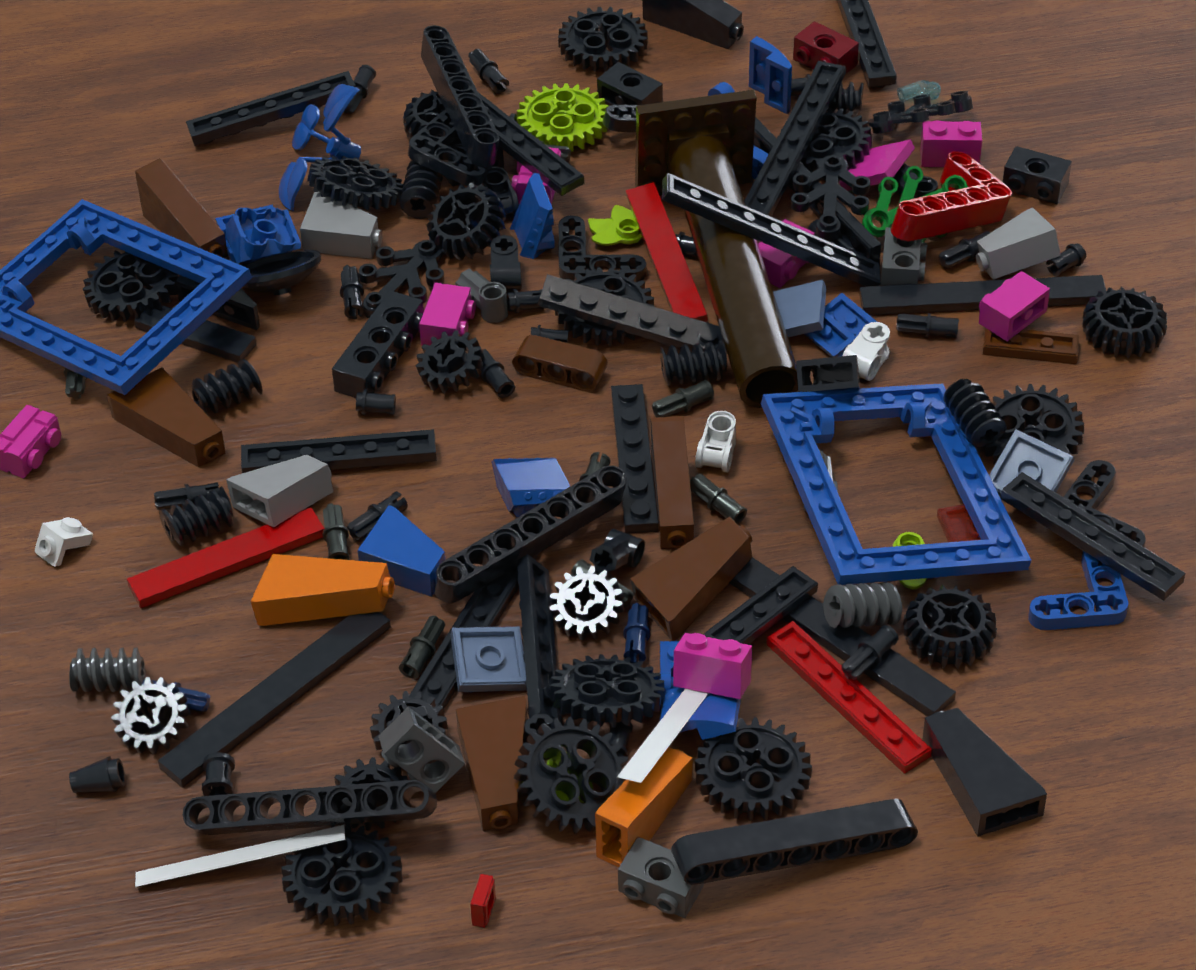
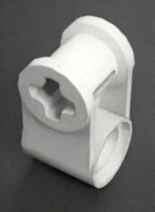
[842,322,890,381]
[695,411,736,473]

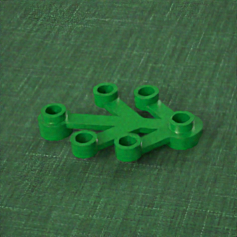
[862,166,968,242]

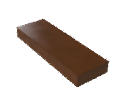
[982,328,1079,364]

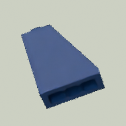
[358,505,446,597]

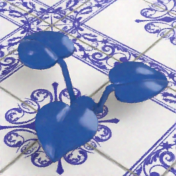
[279,84,361,211]

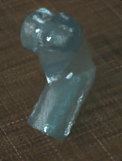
[897,80,941,101]

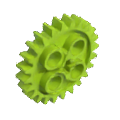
[517,83,608,152]

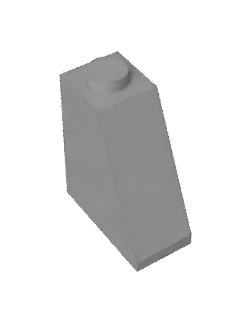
[300,192,383,259]
[976,208,1061,279]
[226,455,333,527]

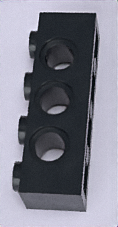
[332,290,424,398]

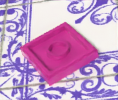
[839,139,915,191]

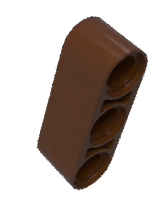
[512,335,608,391]

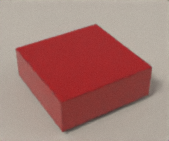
[470,874,496,928]

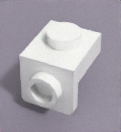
[35,517,93,567]

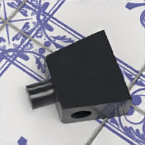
[796,355,860,392]

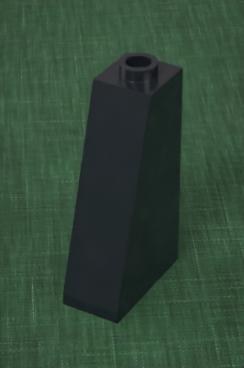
[642,0,744,49]
[922,708,1047,837]

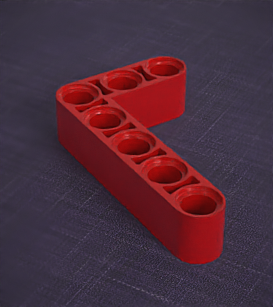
[891,151,1012,241]

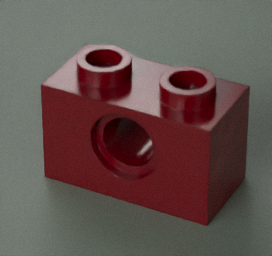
[793,21,859,75]

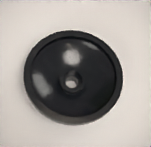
[242,250,321,295]

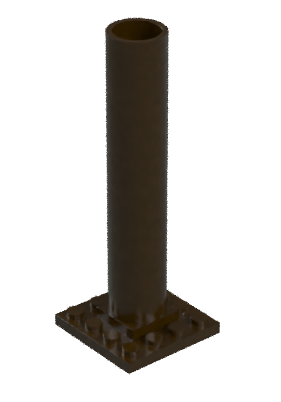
[635,90,798,408]

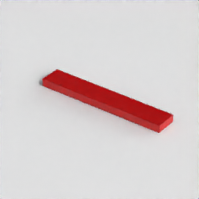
[626,182,708,322]
[127,508,325,608]
[767,621,932,774]

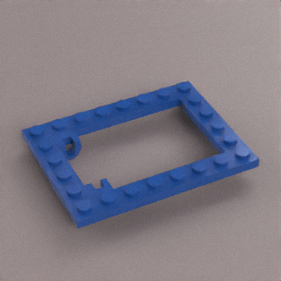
[0,199,252,395]
[761,383,1031,585]

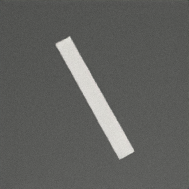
[617,689,709,783]
[135,825,345,887]

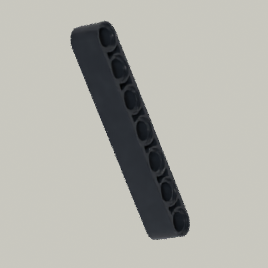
[421,25,499,168]
[435,466,627,603]
[182,780,437,835]
[671,799,918,885]

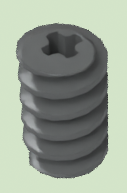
[823,582,902,628]
[69,647,146,692]

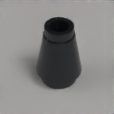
[69,756,125,793]

